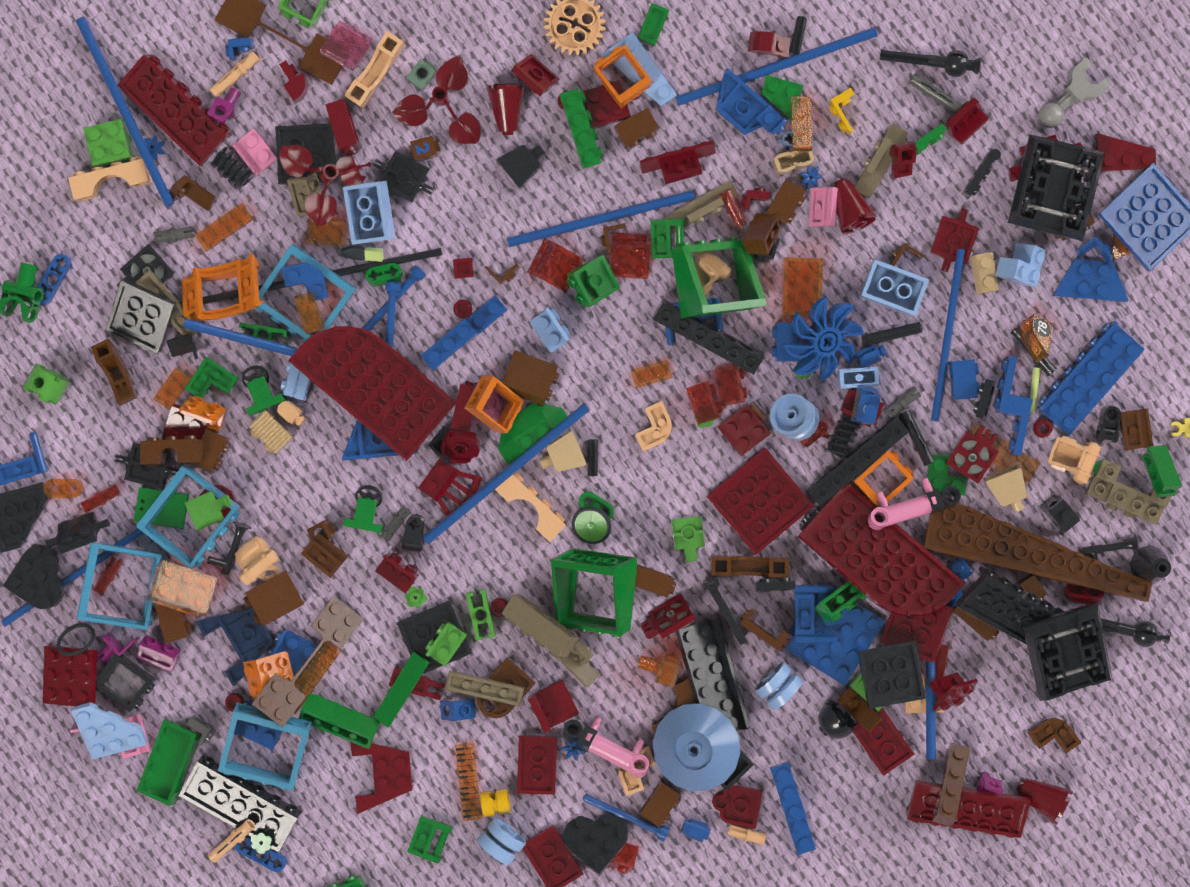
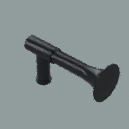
[207,521,252,575]
[1082,534,1139,560]

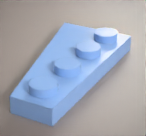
[601,32,677,107]

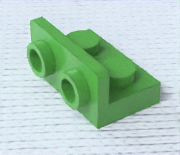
[425,621,467,666]

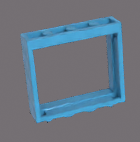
[256,244,357,342]
[136,465,241,569]
[77,542,164,630]
[218,703,312,790]

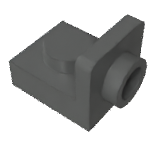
[186,715,214,745]

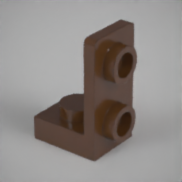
[169,175,216,211]
[837,687,882,732]

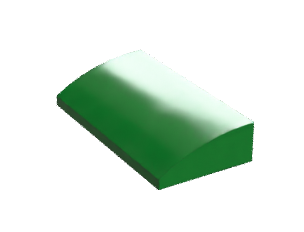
[136,719,202,806]

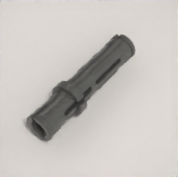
[909,73,963,114]

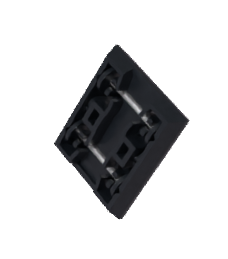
[1007,134,1105,241]
[1023,603,1112,701]

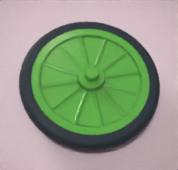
[572,506,611,544]

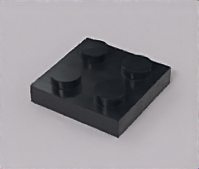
[973,379,996,421]

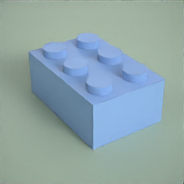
[343,181,395,245]
[858,259,929,317]

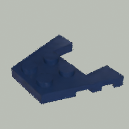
[196,609,274,686]

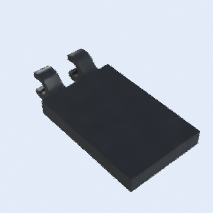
[703,576,747,645]

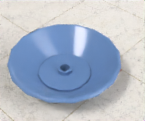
[653,703,740,791]

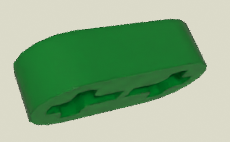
[365,263,403,287]

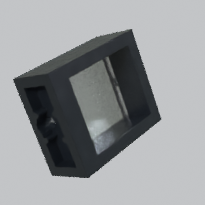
[96,654,156,712]

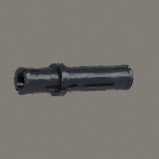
[1010,325,1057,377]
[899,410,935,466]

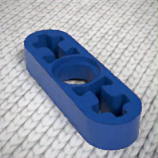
[37,254,71,305]
[235,835,287,872]

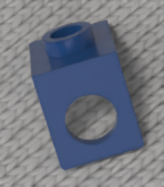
[1077,236,1113,264]
[440,699,475,721]

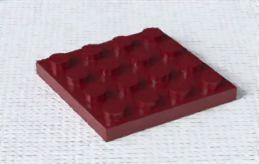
[706,447,814,555]

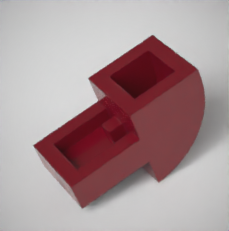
[748,31,791,58]
[279,60,308,104]
[889,141,916,179]

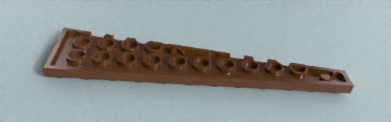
[923,497,1152,602]

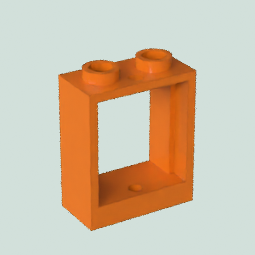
[593,44,652,108]
[464,375,524,433]
[852,450,914,507]

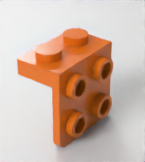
[179,396,227,431]
[243,651,295,699]

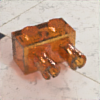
[638,654,680,687]

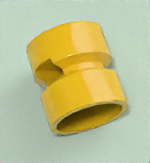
[480,788,511,817]

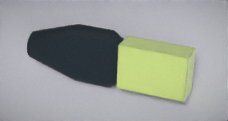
[341,246,384,262]

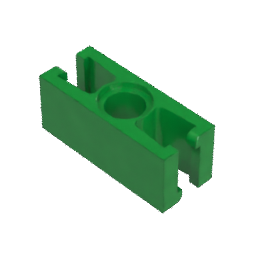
[239,322,290,345]
[1142,445,1182,497]

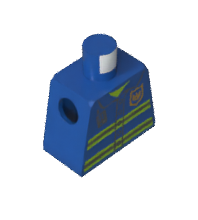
[851,385,880,425]

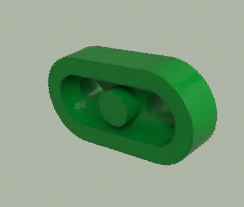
[579,491,614,519]

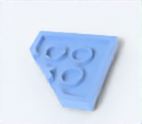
[71,702,148,760]

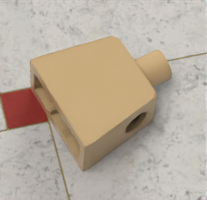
[539,431,587,472]
[985,463,1028,512]

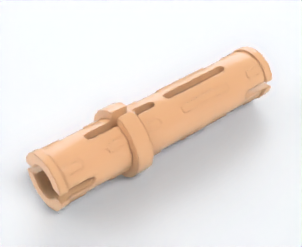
[209,51,260,97]
[208,819,255,863]

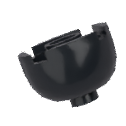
[818,700,855,739]

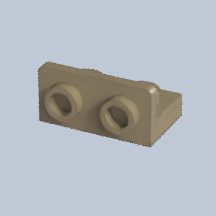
[287,173,322,216]

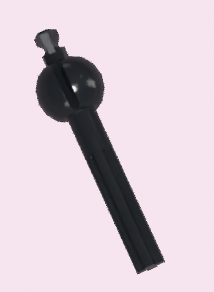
[879,50,981,77]
[1101,618,1171,647]

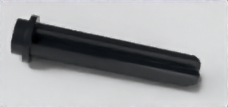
[861,322,923,347]

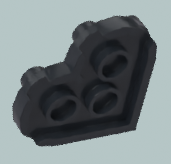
[3,544,65,609]
[563,813,628,876]

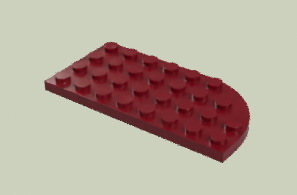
[288,326,456,461]
[798,483,965,616]

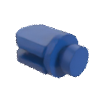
[856,345,887,368]

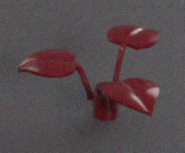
[392,56,481,144]
[280,145,371,226]

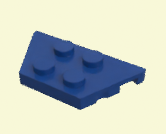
[715,68,783,135]
[1053,259,1128,302]
[342,421,416,461]

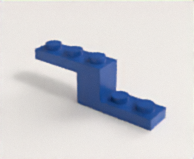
[420,295,508,371]
[993,355,1033,456]
[770,761,816,855]

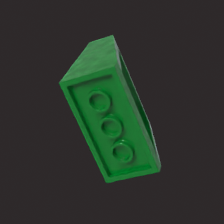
[671,237,767,318]
[551,548,637,637]

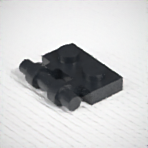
[755,578,795,593]

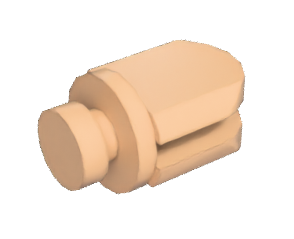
[277,401,306,427]

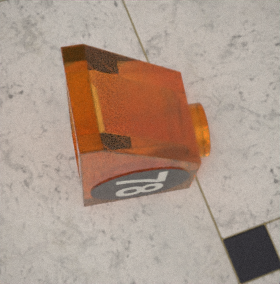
[1020,314,1052,363]

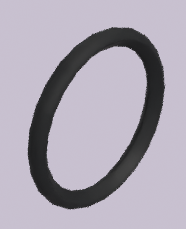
[56,623,95,656]

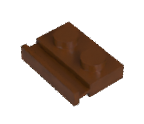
[1120,408,1154,450]
[301,532,349,578]

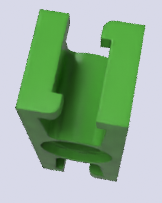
[466,589,496,641]

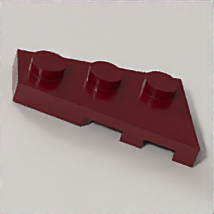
[1096,133,1156,172]

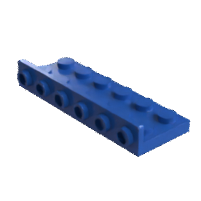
[1037,321,1145,436]
[234,629,323,751]

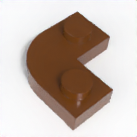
[1027,718,1081,753]

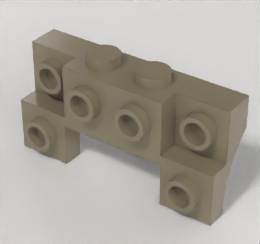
[1084,459,1172,525]

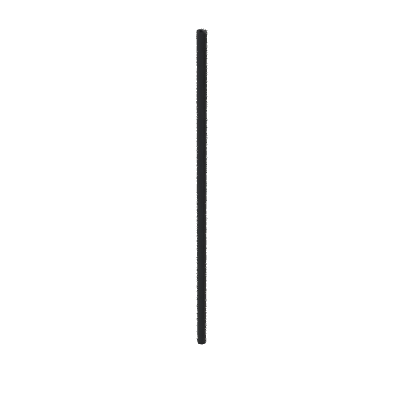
[180,248,443,306]

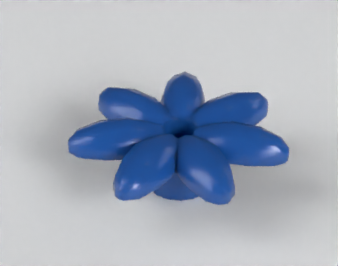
[144,135,165,160]
[800,166,822,190]
[561,741,585,761]

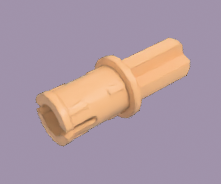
[727,824,766,846]

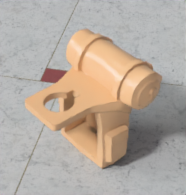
[693,251,732,296]
[1048,436,1102,484]
[235,536,281,586]

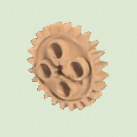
[544,0,606,57]

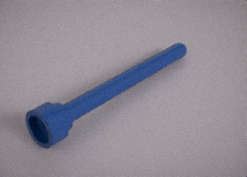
[362,265,426,331]
[385,282,401,348]
[583,795,670,842]

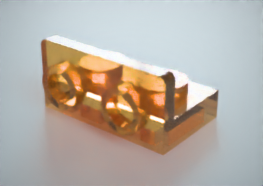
[306,218,347,247]

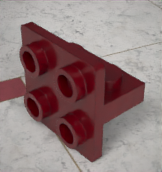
[929,672,978,712]

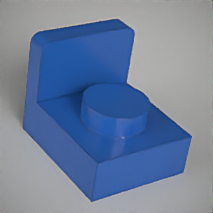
[225,38,254,61]
[754,105,787,135]

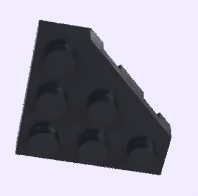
[0,482,49,553]

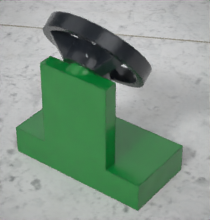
[242,365,287,416]
[343,485,384,533]

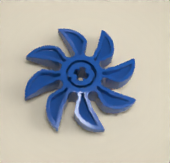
[782,296,864,381]

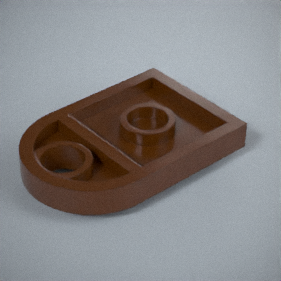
[477,657,536,718]

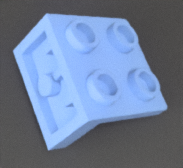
[530,307,571,353]

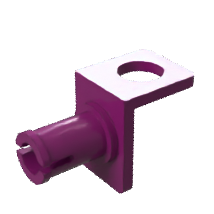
[207,87,241,123]
[97,633,140,663]
[976,772,1003,794]

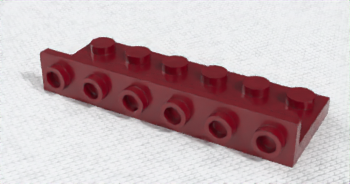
[118,54,232,166]
[906,780,1031,838]

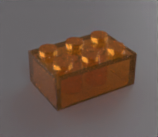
[780,257,823,318]
[146,560,218,617]

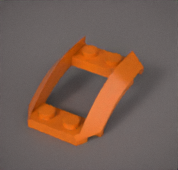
[182,254,264,321]

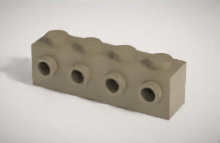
[502,594,579,658]

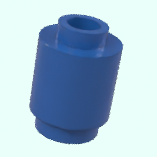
[681,818,711,842]

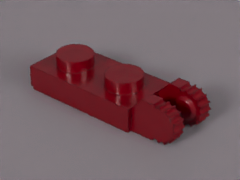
[389,667,445,700]

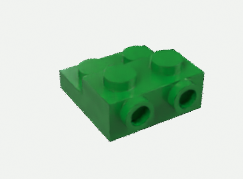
[567,254,620,307]

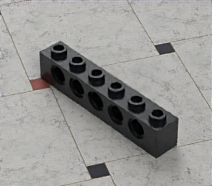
[653,298,764,375]
[806,417,909,506]

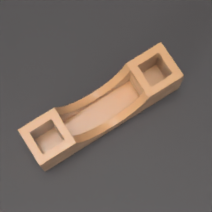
[344,31,405,110]
[68,157,152,202]
[495,472,566,542]

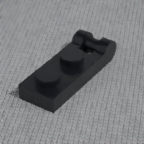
[962,149,1001,198]

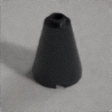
[1130,546,1171,584]

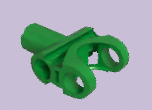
[0,262,44,323]

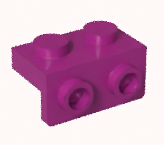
[136,636,180,672]

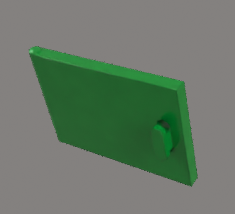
[134,487,189,529]

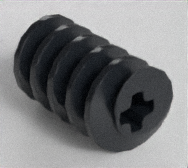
[212,147,255,189]
[824,415,861,457]

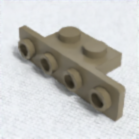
[855,124,908,199]
[664,181,739,234]
[547,631,599,687]

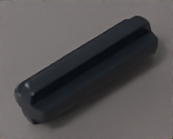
[790,16,807,54]
[587,439,598,477]

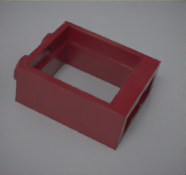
[325,99,361,156]

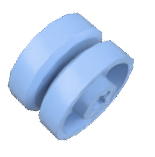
[770,394,820,441]
[754,662,803,711]
[477,817,526,865]

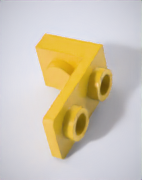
[828,88,855,135]

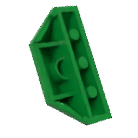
[498,403,567,465]

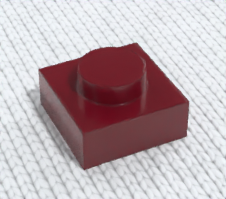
[453,258,474,279]

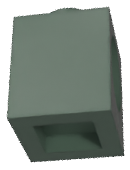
[406,59,437,92]

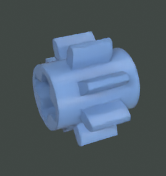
[777,127,801,152]

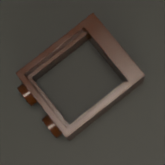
[635,564,676,598]

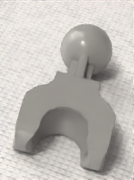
[1038,57,1111,128]

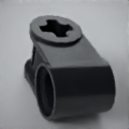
[1096,405,1121,443]
[402,514,425,552]

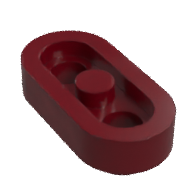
[1064,584,1104,604]

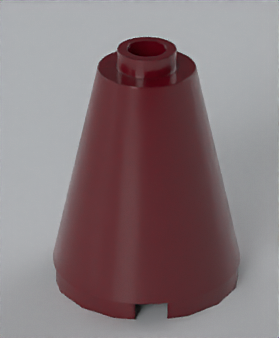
[486,83,525,135]
[833,178,877,234]
[1016,778,1073,826]

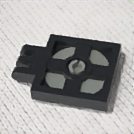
[117,244,175,287]

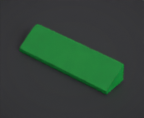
[373,651,430,728]

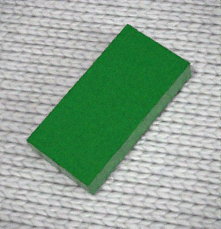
[637,3,669,46]

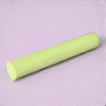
[1029,367,1041,413]

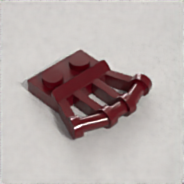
[418,458,483,516]

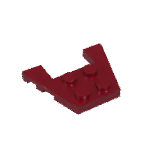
[350,742,413,813]

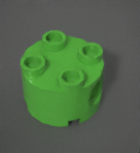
[22,363,70,405]

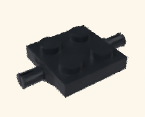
[373,151,435,203]
[115,442,179,489]
[45,512,110,554]

